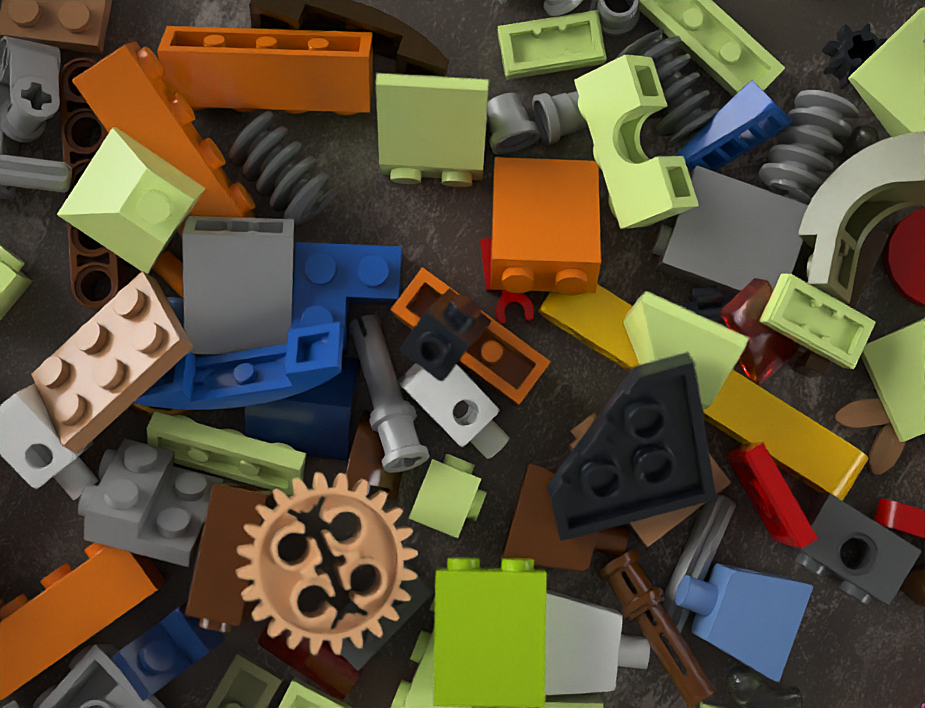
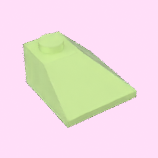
[57,127,206,274]
[623,291,749,411]

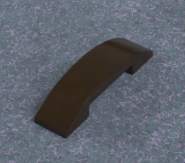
[249,0,449,77]

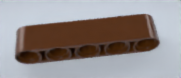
[59,57,130,312]

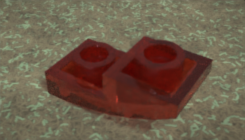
[719,278,794,387]

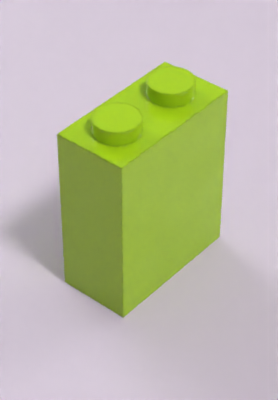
[433,557,547,708]

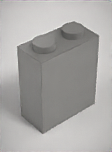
[652,165,809,309]
[183,216,294,357]

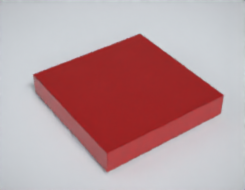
[725,442,818,548]

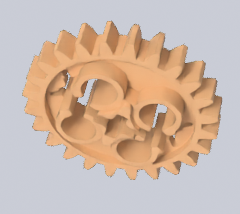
[236,472,418,655]

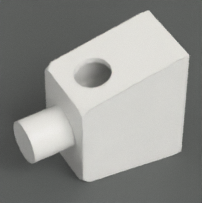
[398,363,510,459]
[0,383,99,501]
[545,589,650,695]

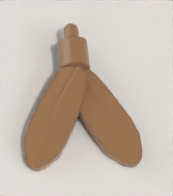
[834,398,907,475]

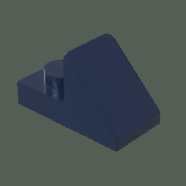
[111,602,225,701]

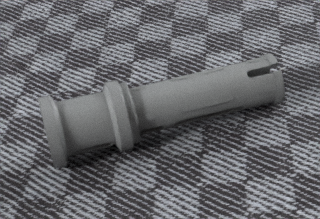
[348,315,429,472]

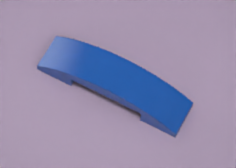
[134,322,343,409]

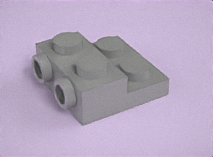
[78,438,223,567]
[33,644,166,708]

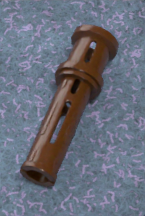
[597,549,718,708]

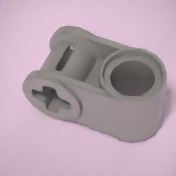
[0,36,61,142]

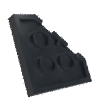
[546,352,717,541]

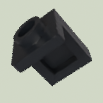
[401,288,492,381]

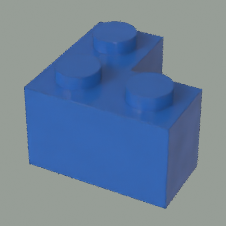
[291,242,404,354]

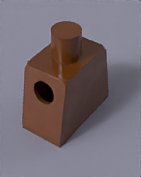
[501,463,630,571]

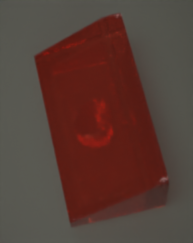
[258,617,364,700]

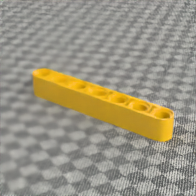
[538,284,869,501]

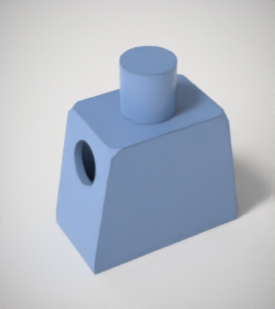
[675,563,813,682]

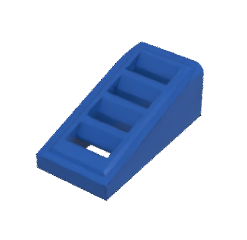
[676,80,793,171]

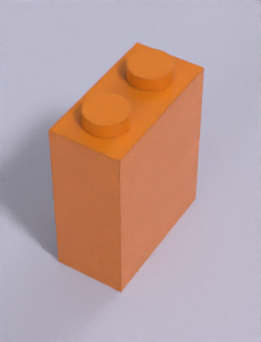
[490,157,601,295]

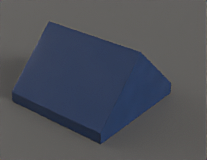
[245,357,361,461]

